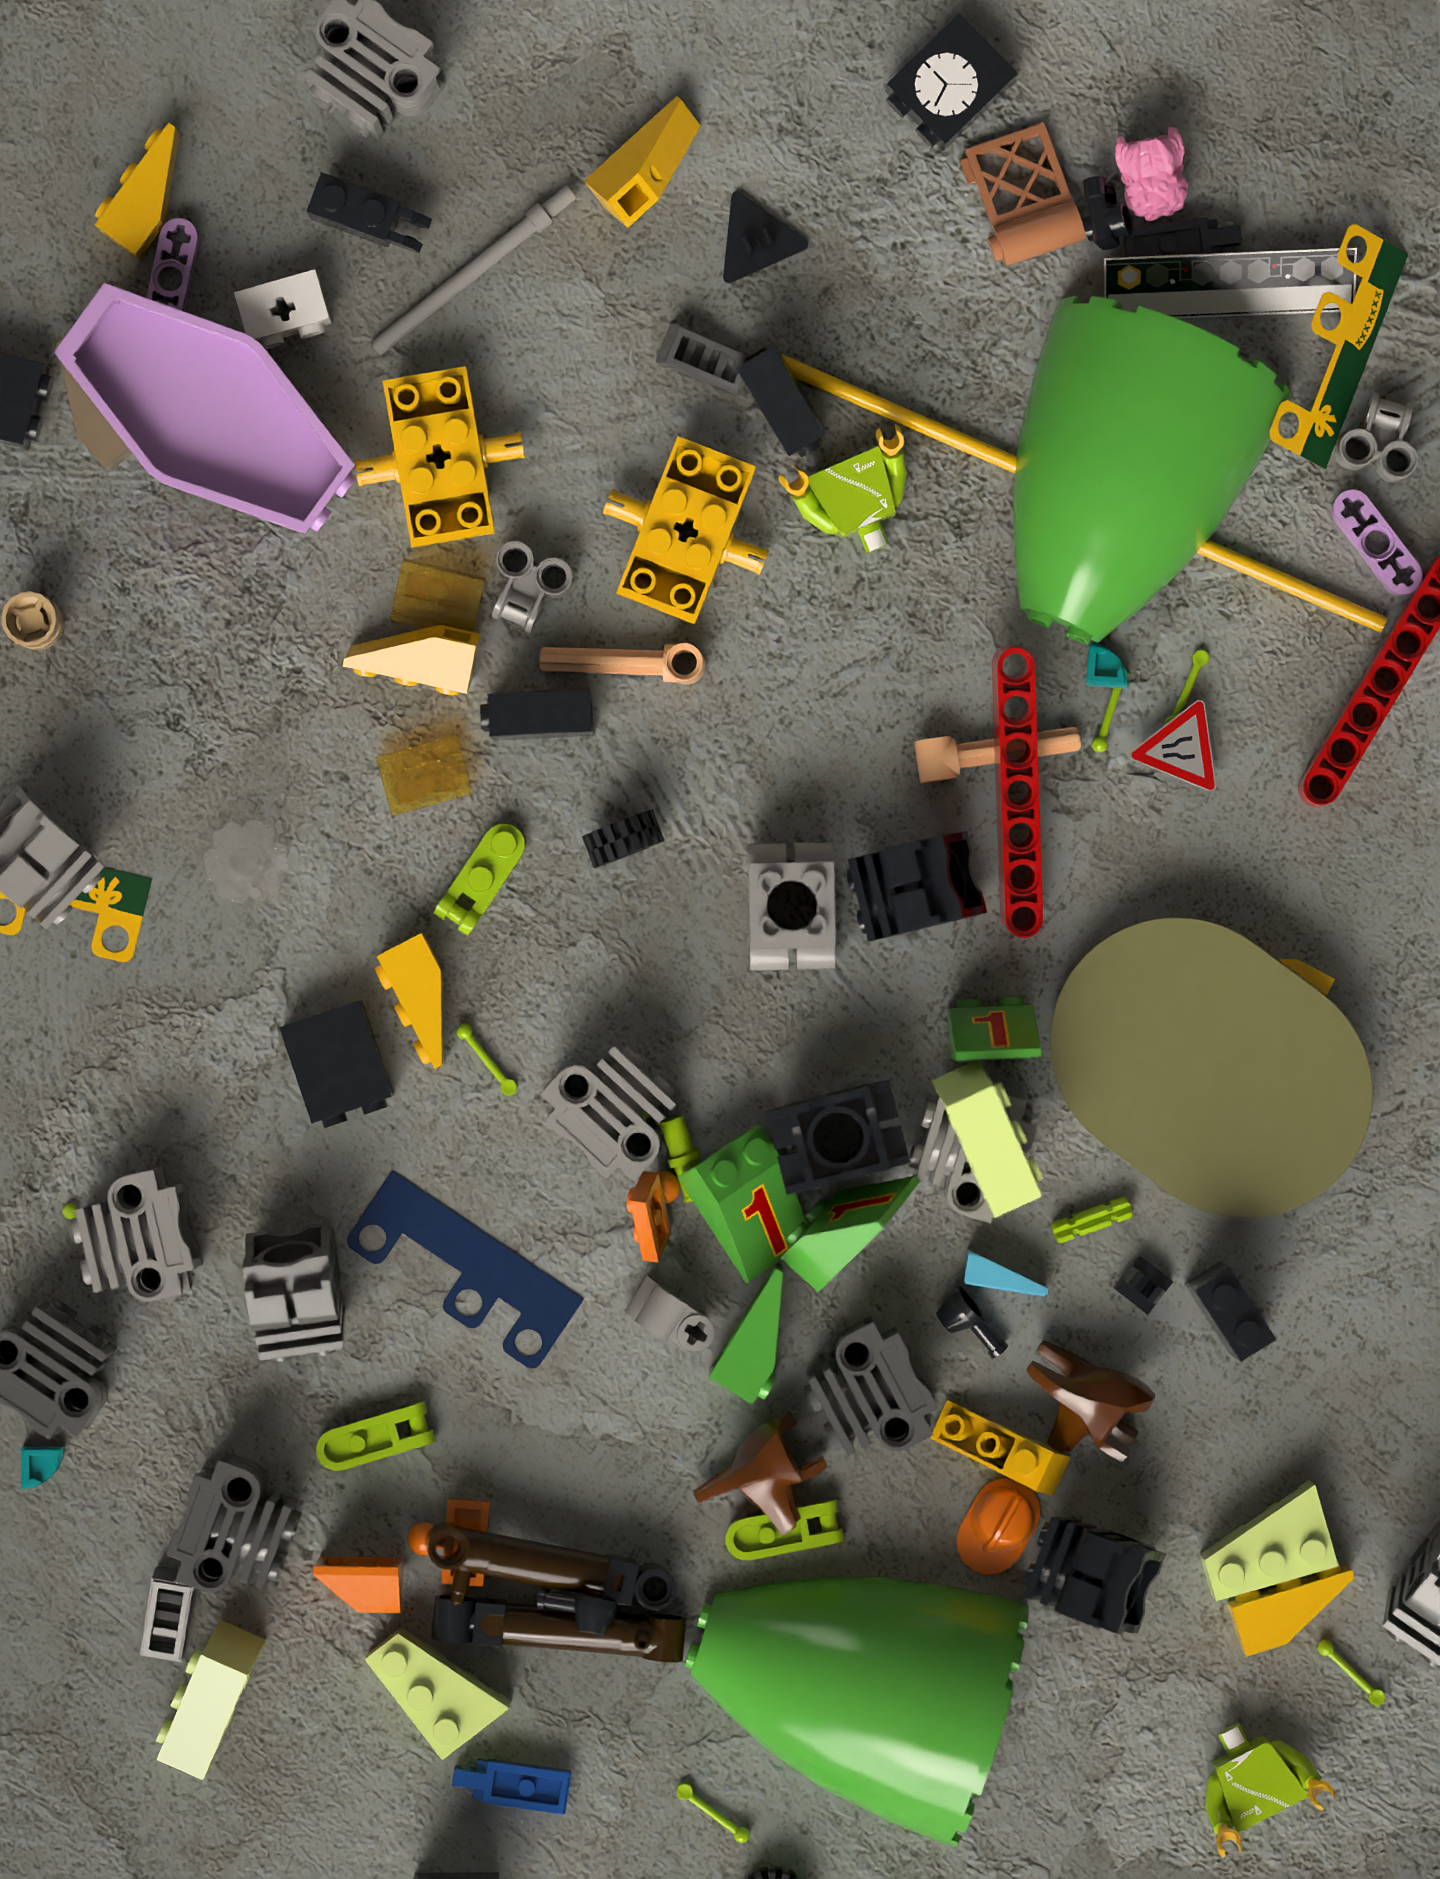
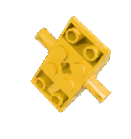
[354,366,525,548]
[603,436,770,625]

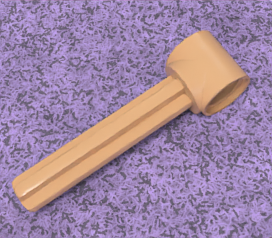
[539,643,706,684]
[914,726,1081,783]

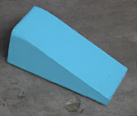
[962,1249,1049,1297]

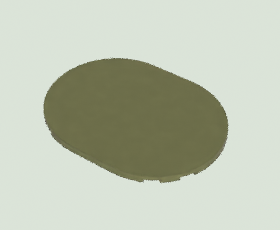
[1050,916,1373,1218]

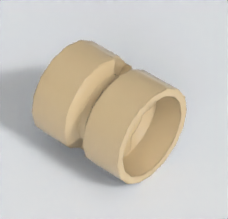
[1,591,64,650]

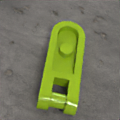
[433,824,525,936]
[316,1401,436,1471]
[725,1499,845,1560]

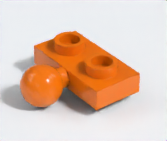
[627,1171,680,1262]
[407,1498,490,1587]

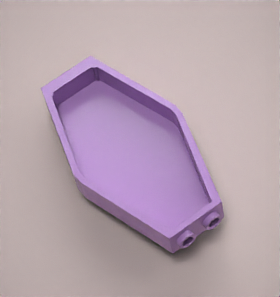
[54,283,357,535]

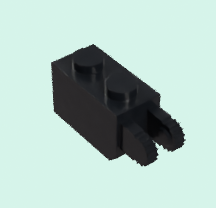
[306,172,432,253]

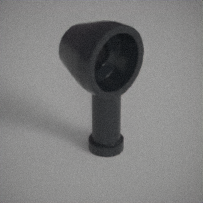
[936,1286,1008,1359]
[537,1588,618,1636]

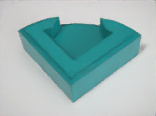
[1086,643,1129,689]
[21,1446,65,1489]

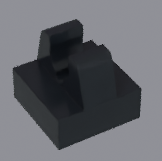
[1114,1255,1173,1315]

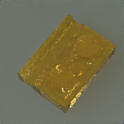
[390,558,486,632]
[376,735,473,817]

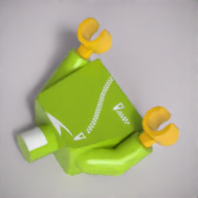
[778,424,907,554]
[1204,1723,1337,1857]

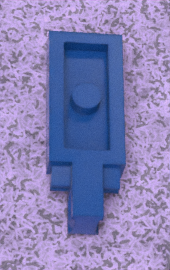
[452,1758,571,1815]

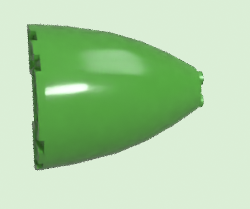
[1013,296,1291,644]
[684,1577,1029,1847]

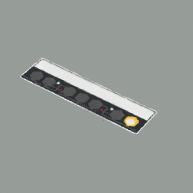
[1104,247,1357,319]

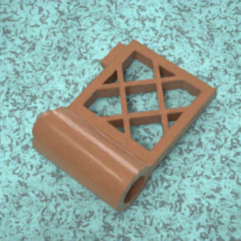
[960,122,1086,267]

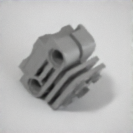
[304,0,445,140]
[0,785,104,929]
[747,842,836,971]
[540,1045,677,1181]
[907,1094,1038,1223]
[71,1166,203,1301]

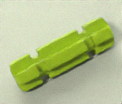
[1051,1196,1133,1243]

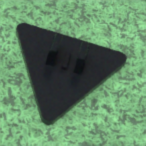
[723,191,808,284]

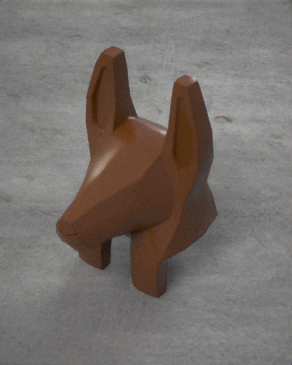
[1026,1340,1155,1462]
[693,1411,828,1535]

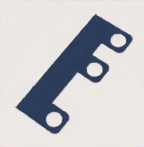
[347,1171,584,1368]

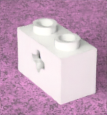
[234,269,332,350]

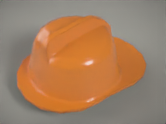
[956,1478,1040,1575]

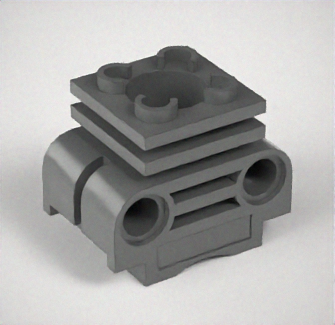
[242,1222,346,1362]
[0,1300,117,1439]
[804,1316,938,1456]
[166,1452,302,1592]
[1383,1522,1440,1669]

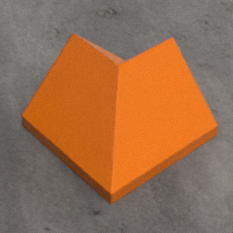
[313,1556,404,1613]

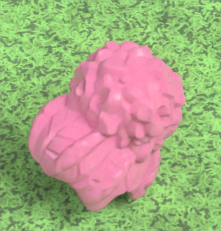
[1115,127,1189,221]

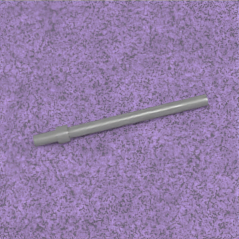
[370,185,577,356]

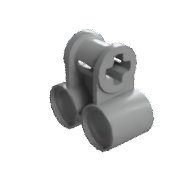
[1334,392,1418,483]
[492,541,574,634]
[625,1276,714,1352]

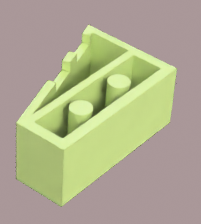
[931,1060,1043,1217]

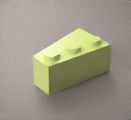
[1200,1479,1338,1601]
[156,1619,266,1780]
[365,1627,511,1760]

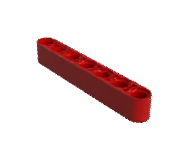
[1298,555,1440,807]
[991,644,1043,938]

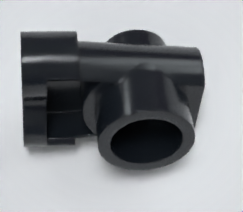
[1083,176,1133,250]

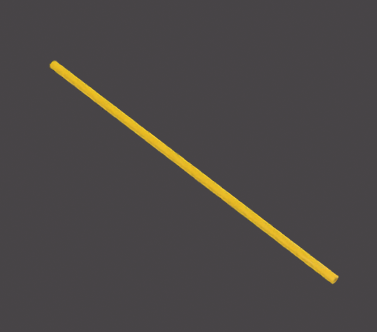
[782,354,1388,633]

